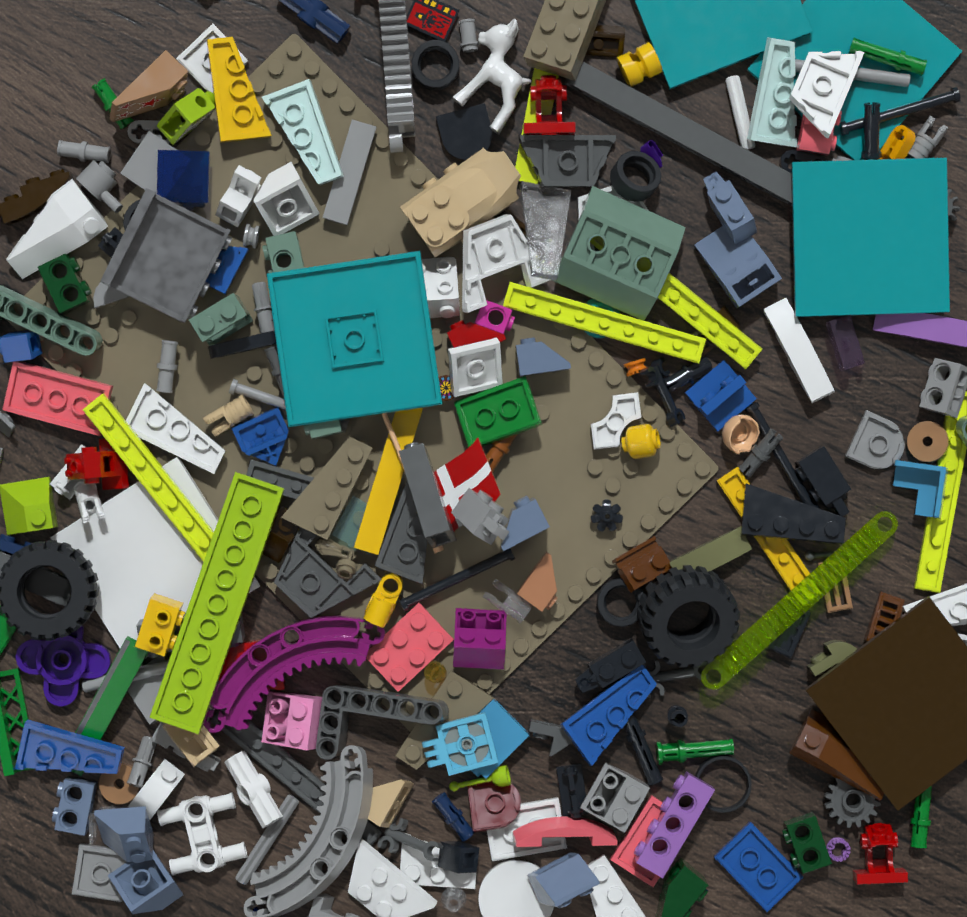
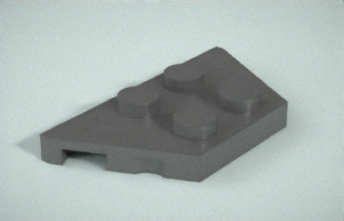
[518,135,616,187]

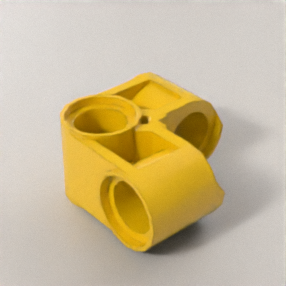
[363,573,403,628]

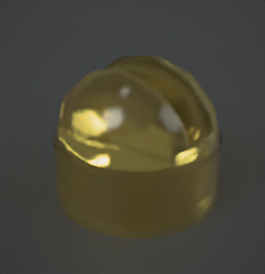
[424,661,447,683]

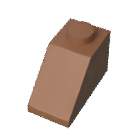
[517,551,558,612]

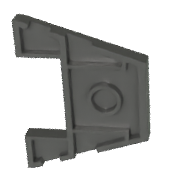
[274,527,382,618]

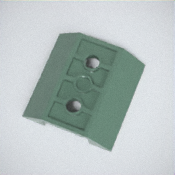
[551,186,686,321]

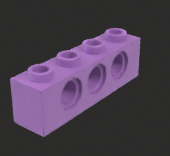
[634,771,715,878]

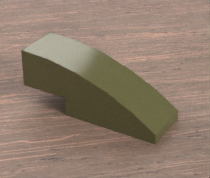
[669,526,752,571]

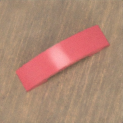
[513,816,618,847]

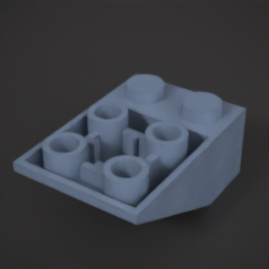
[694,226,782,308]

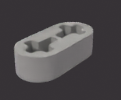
[127,120,171,145]

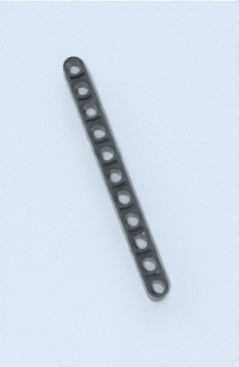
[564,62,792,206]

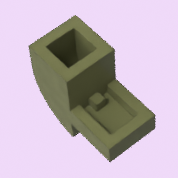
[807,640,857,676]

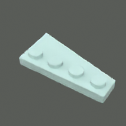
[747,37,797,147]
[262,79,344,185]

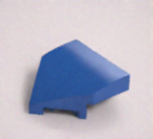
[232,407,289,466]

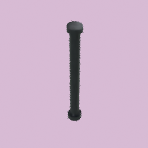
[839,87,961,137]
[745,402,819,508]
[398,548,515,612]

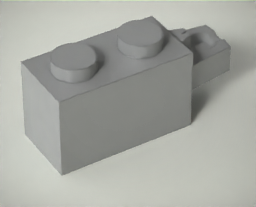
[451,488,509,545]

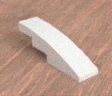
[763,298,835,403]

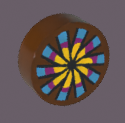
[439,375,455,401]

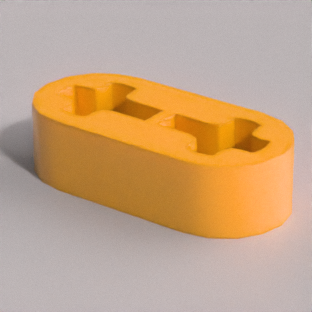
[879,125,916,160]

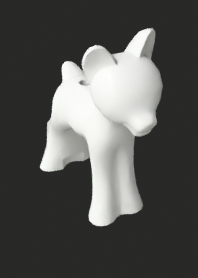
[452,19,531,135]

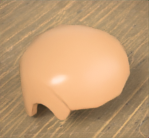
[722,415,760,455]

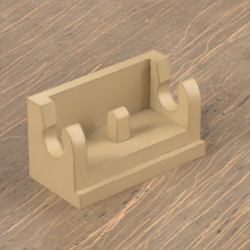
[163,723,219,767]

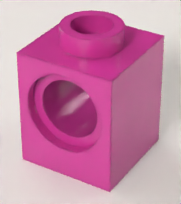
[475,300,515,334]

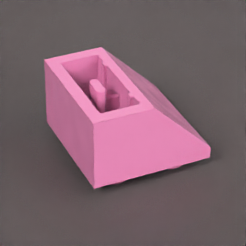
[261,691,322,750]

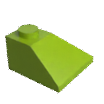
[0,477,58,535]

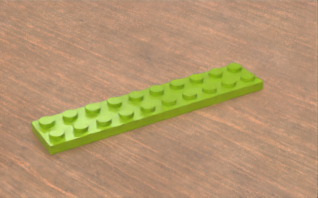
[149,472,285,734]

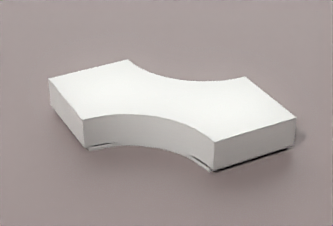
[590,392,641,449]

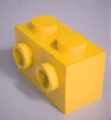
[135,593,185,656]

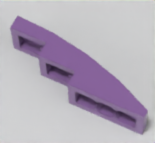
[873,313,967,348]

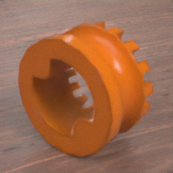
[623,358,647,377]

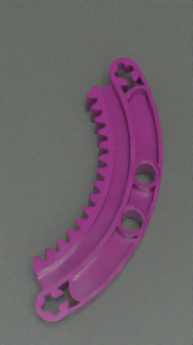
[203,616,385,733]

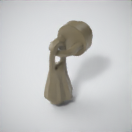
[315,537,357,579]

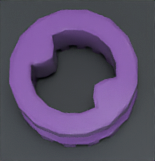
[826,837,850,862]

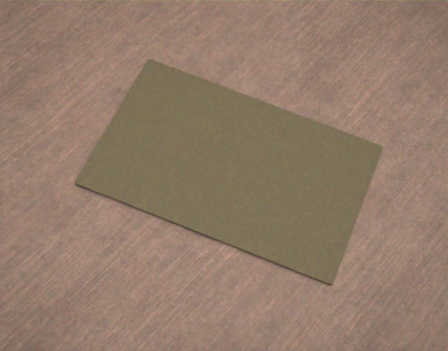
[6,34,718,732]

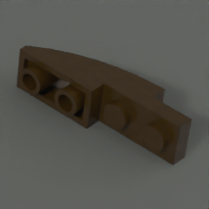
[0,169,74,226]

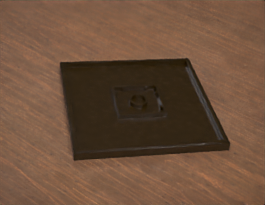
[805,596,967,810]

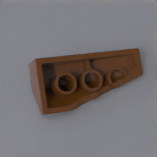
[789,709,884,801]

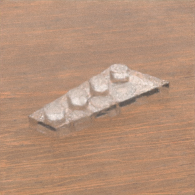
[520,181,571,281]

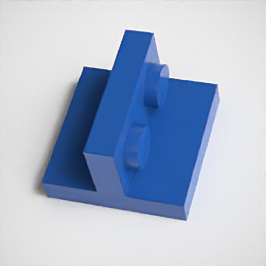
[685,360,757,431]

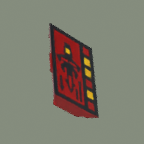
[406,0,460,42]

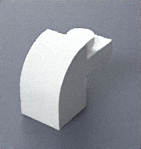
[216,165,262,227]
[128,759,185,820]

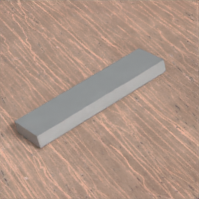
[323,120,377,225]

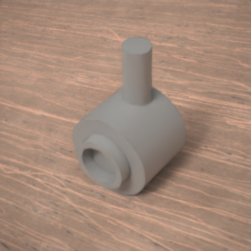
[76,160,123,213]

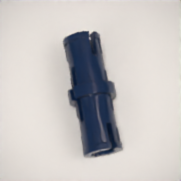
[432,792,475,842]

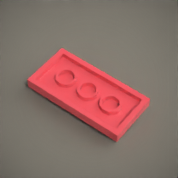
[3,361,113,436]

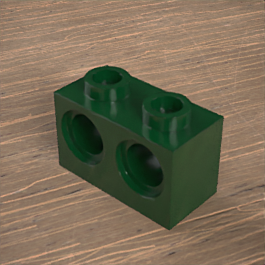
[38,254,92,314]
[782,812,832,874]

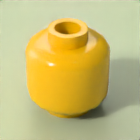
[621,424,661,459]

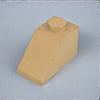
[368,780,414,828]

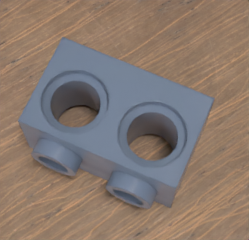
[52,776,98,836]

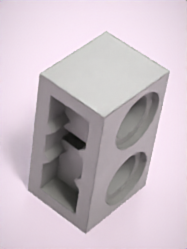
[920,358,967,418]

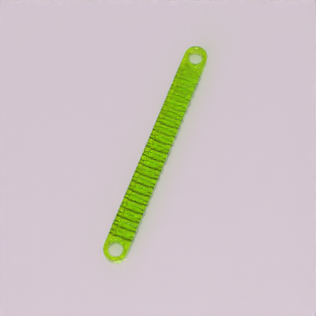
[701,511,898,690]

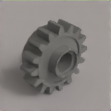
[824,777,881,828]

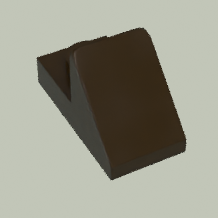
[262,506,300,563]

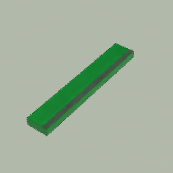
[72,636,149,776]

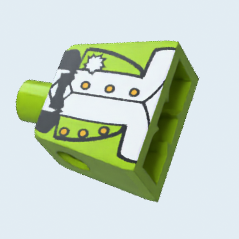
[156,88,215,145]

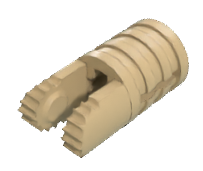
[203,394,254,437]

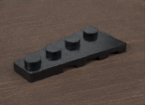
[741,483,846,544]

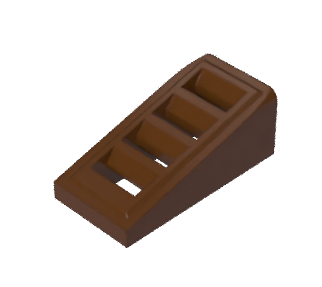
[864,591,905,641]

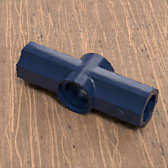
[278,0,350,44]

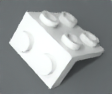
[422,257,460,318]

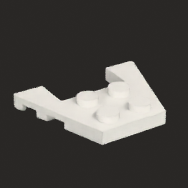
[462,214,550,313]

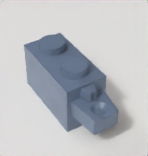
[703,172,757,245]

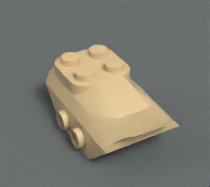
[400,148,521,257]

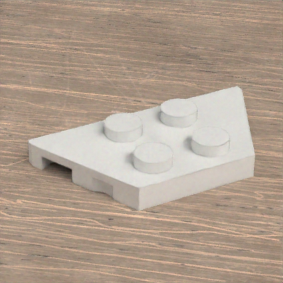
[789,51,864,138]
[348,839,438,917]

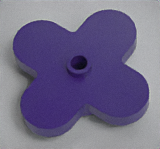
[16,625,111,706]

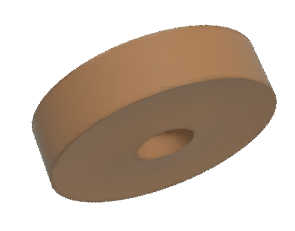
[907,421,949,462]
[99,762,140,804]

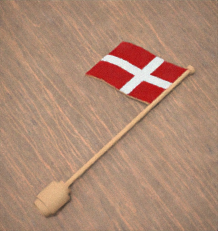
[382,413,501,553]

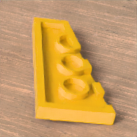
[207,37,272,143]

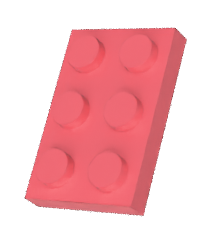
[366,602,454,692]
[610,795,679,887]

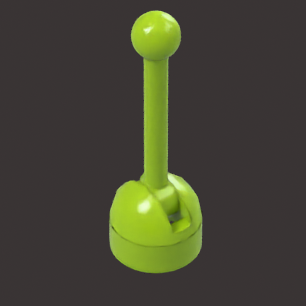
[449,765,511,791]

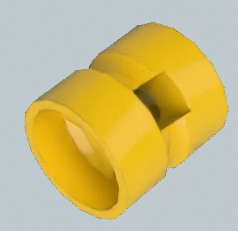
[616,42,663,87]

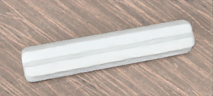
[726,75,755,150]

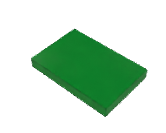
[454,376,543,447]

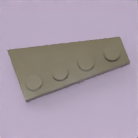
[281,436,373,540]
[395,670,494,770]

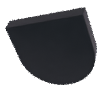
[436,103,492,161]

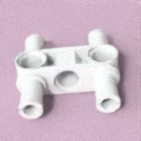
[157,792,248,875]

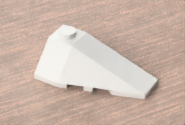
[6,179,108,279]

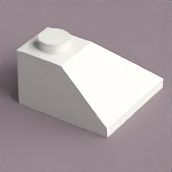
[253,162,320,236]

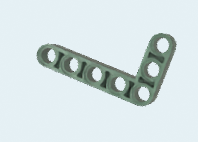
[0,285,103,356]

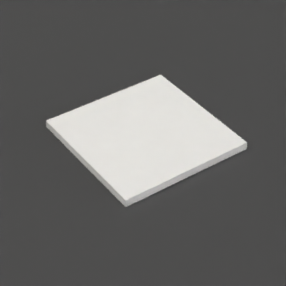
[50,457,260,658]

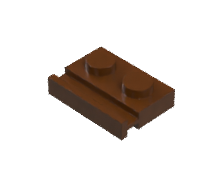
[612,536,672,592]

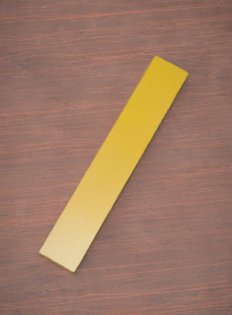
[354,408,423,555]
[716,466,823,607]

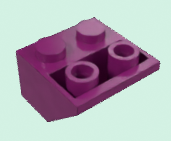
[453,608,507,669]

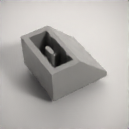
[580,763,650,833]

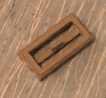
[817,558,853,613]

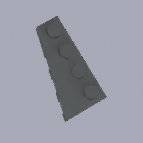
[375,480,427,584]

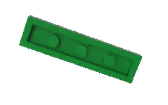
[0,668,35,776]

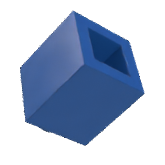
[0,330,43,363]

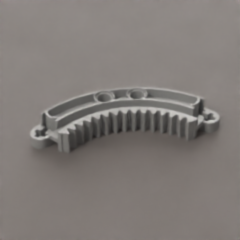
[378,0,415,153]
[244,745,373,917]

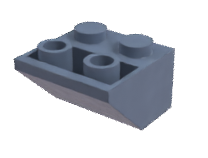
[527,852,600,908]

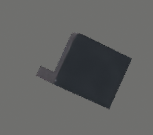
[438,841,480,874]

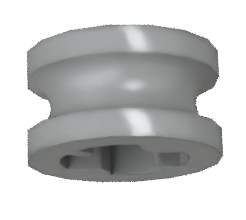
[243,224,260,249]

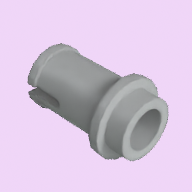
[458,19,480,53]

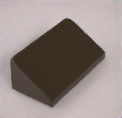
[586,25,625,57]

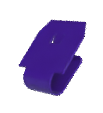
[640,140,663,168]

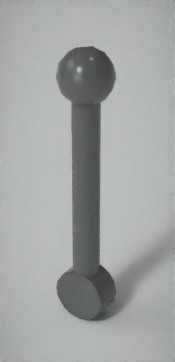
[805,548,858,561]

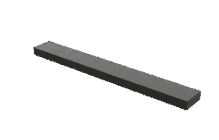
[211,708,382,845]

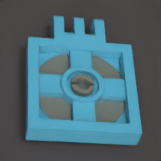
[422,712,498,776]

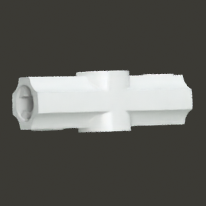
[224,751,283,828]

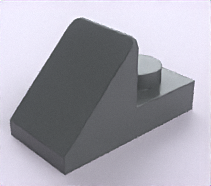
[528,719,572,757]

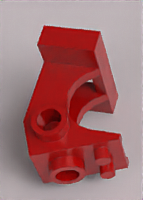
[523,75,575,135]
[64,439,129,490]
[853,823,908,884]

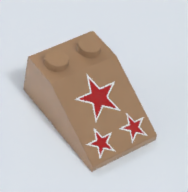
[110,50,188,122]

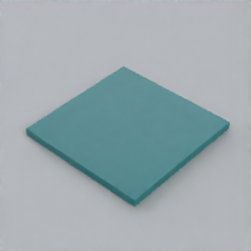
[634,0,813,89]
[747,0,962,160]
[791,158,950,317]
[267,251,443,427]

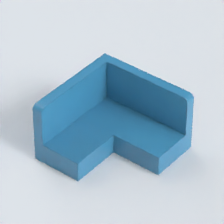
[893,460,948,518]

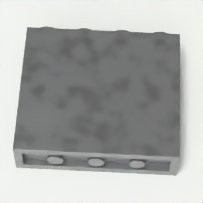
[100,188,232,323]

